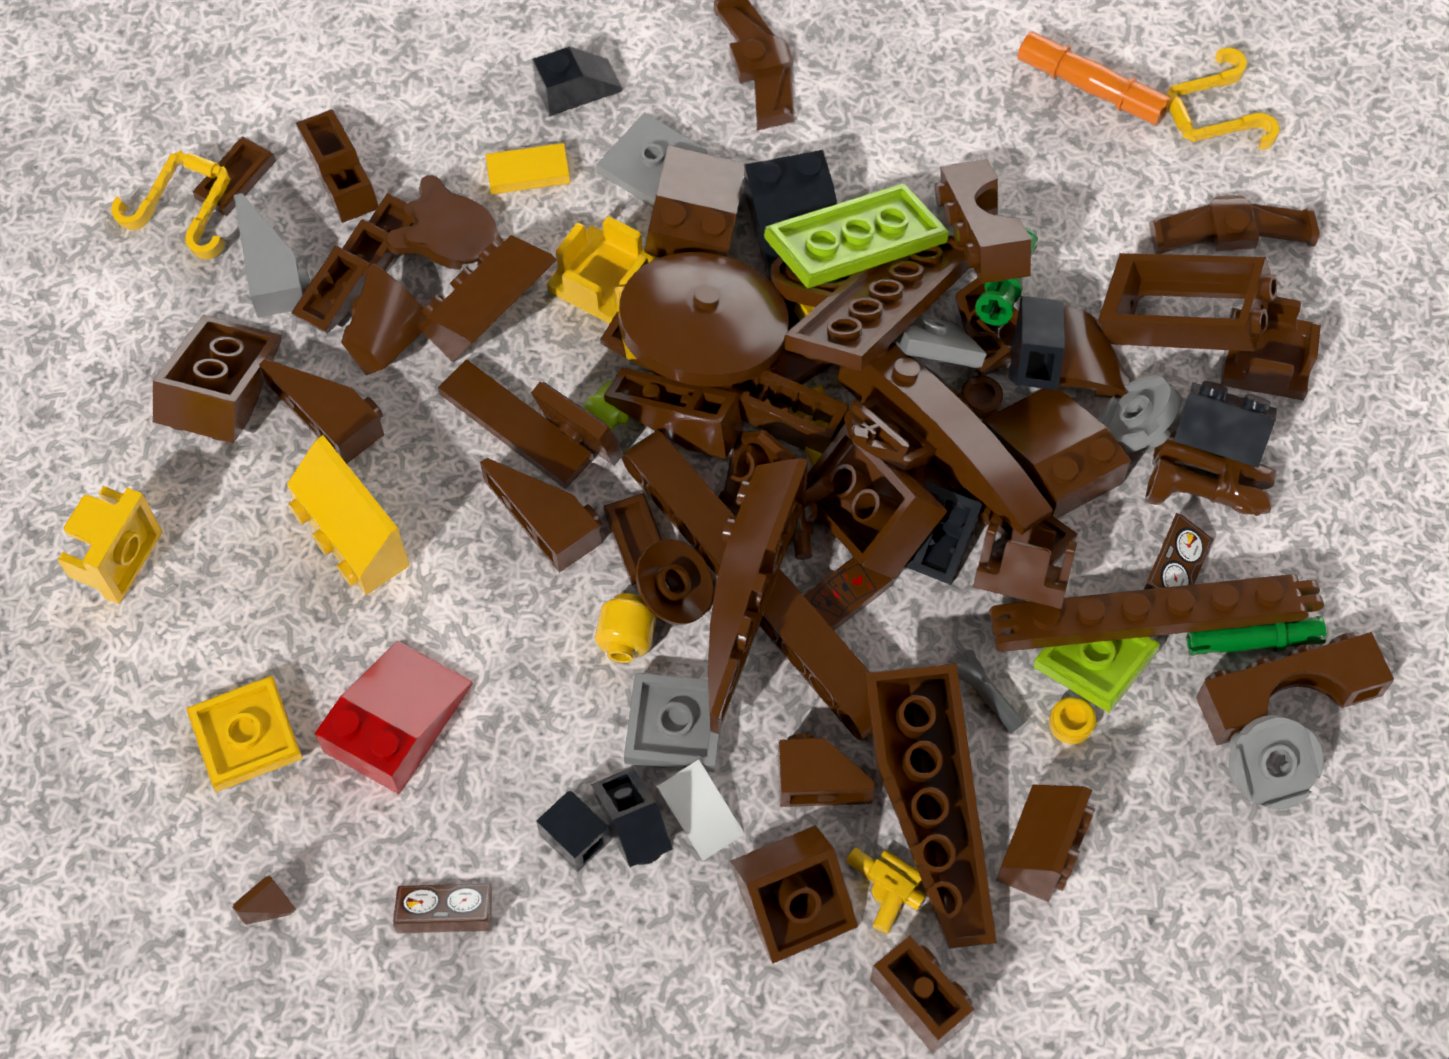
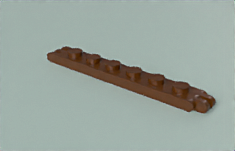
[989,574,1324,652]

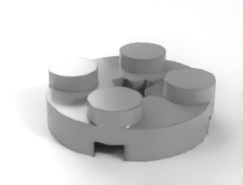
[1099,375,1182,453]
[1228,715,1324,810]

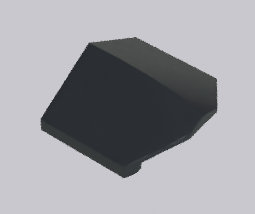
[904,482,983,585]

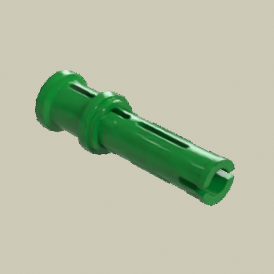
[975,228,1038,326]

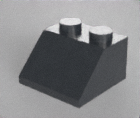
[1173,381,1277,468]

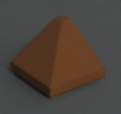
[232,875,297,925]

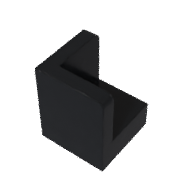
[536,791,611,872]

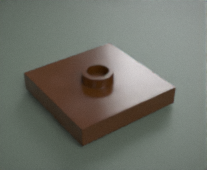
[531,381,623,466]

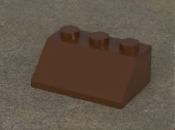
[418,235,557,362]

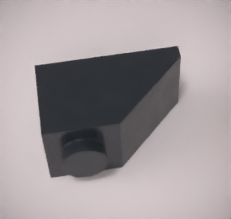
[532,46,622,116]
[591,767,673,868]

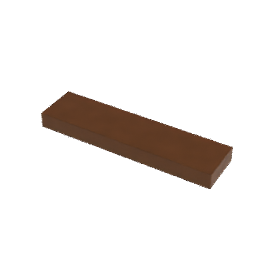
[438,359,593,489]

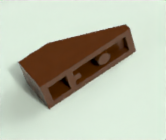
[259,359,384,464]
[603,367,743,459]
[480,458,602,573]

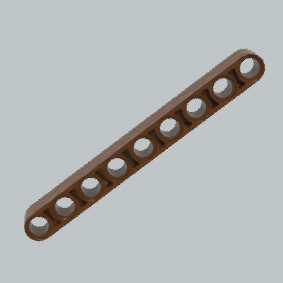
[621,430,872,741]

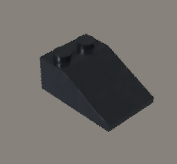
[744,150,837,281]

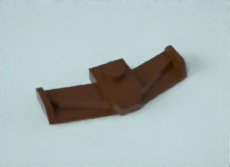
[714,0,794,131]
[1149,195,1319,254]

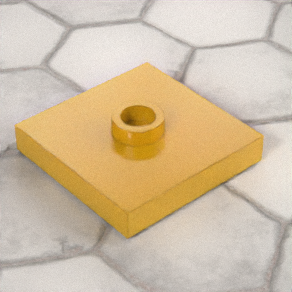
[186,675,303,793]

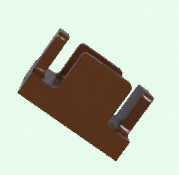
[1220,296,1321,401]
[973,522,1077,609]

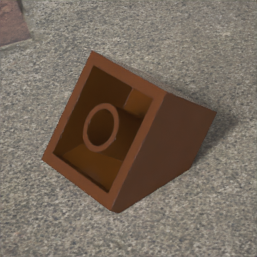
[730,825,858,964]

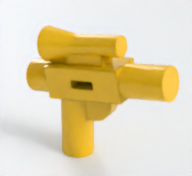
[845,847,927,934]

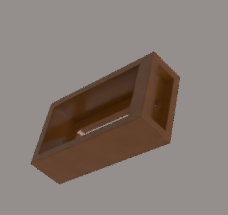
[1098,253,1278,352]

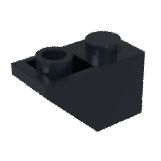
[1008,295,1065,390]

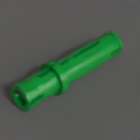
[1186,616,1326,656]

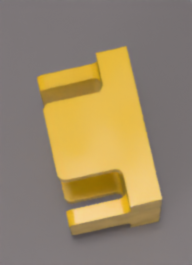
[547,216,657,324]
[57,486,163,604]

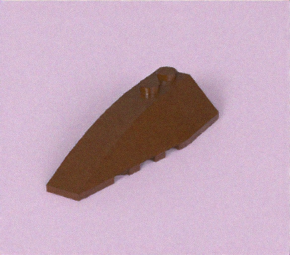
[837,341,1053,535]
[708,458,808,734]
[864,663,997,949]

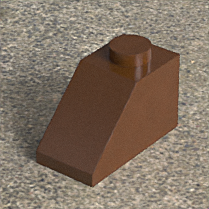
[778,734,874,807]

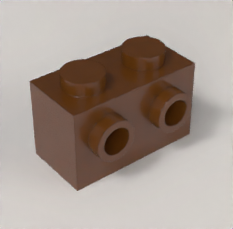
[870,935,975,1054]

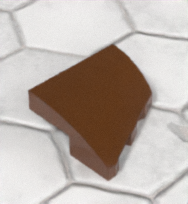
[341,263,426,376]
[955,277,1018,377]
[1059,305,1131,399]

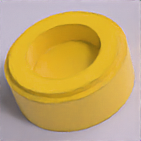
[1049,697,1096,744]

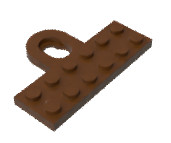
[771,235,969,371]

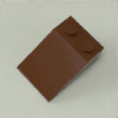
[644,145,746,258]
[153,315,282,443]
[982,388,1131,519]
[806,424,947,579]

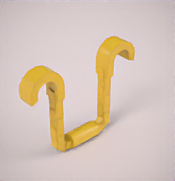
[1166,47,1280,150]
[111,150,230,260]

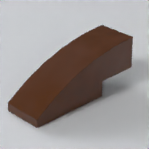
[296,109,379,223]

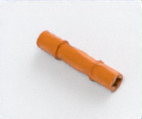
[1017,31,1171,127]

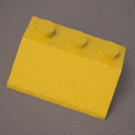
[287,435,410,595]

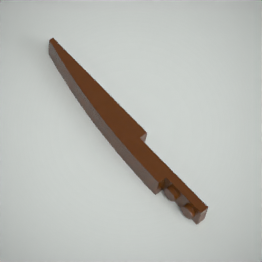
[600,311,993,524]

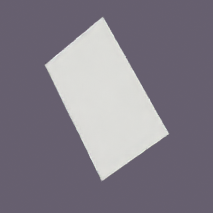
[657,759,745,861]

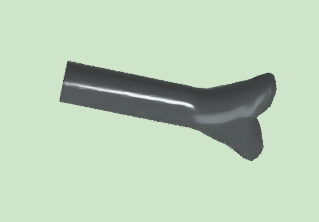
[954,650,1025,734]

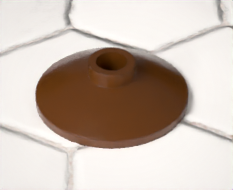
[635,539,713,625]

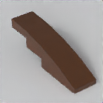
[291,193,412,334]

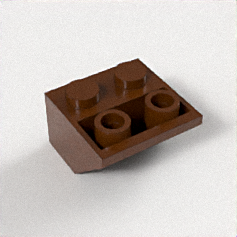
[996,784,1095,902]

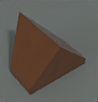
[718,430,797,515]

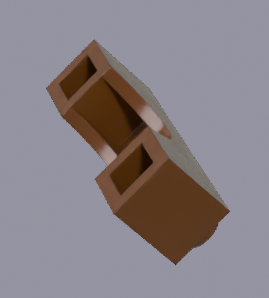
[935,159,1031,284]
[1196,632,1394,746]

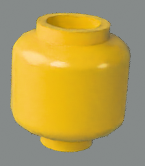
[595,593,657,663]

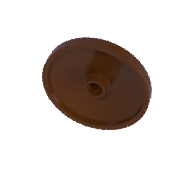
[618,252,789,387]

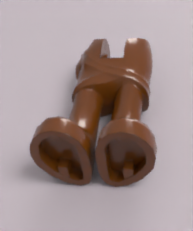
[1145,429,1277,516]

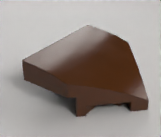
[844,397,936,470]

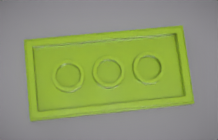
[764,183,949,289]

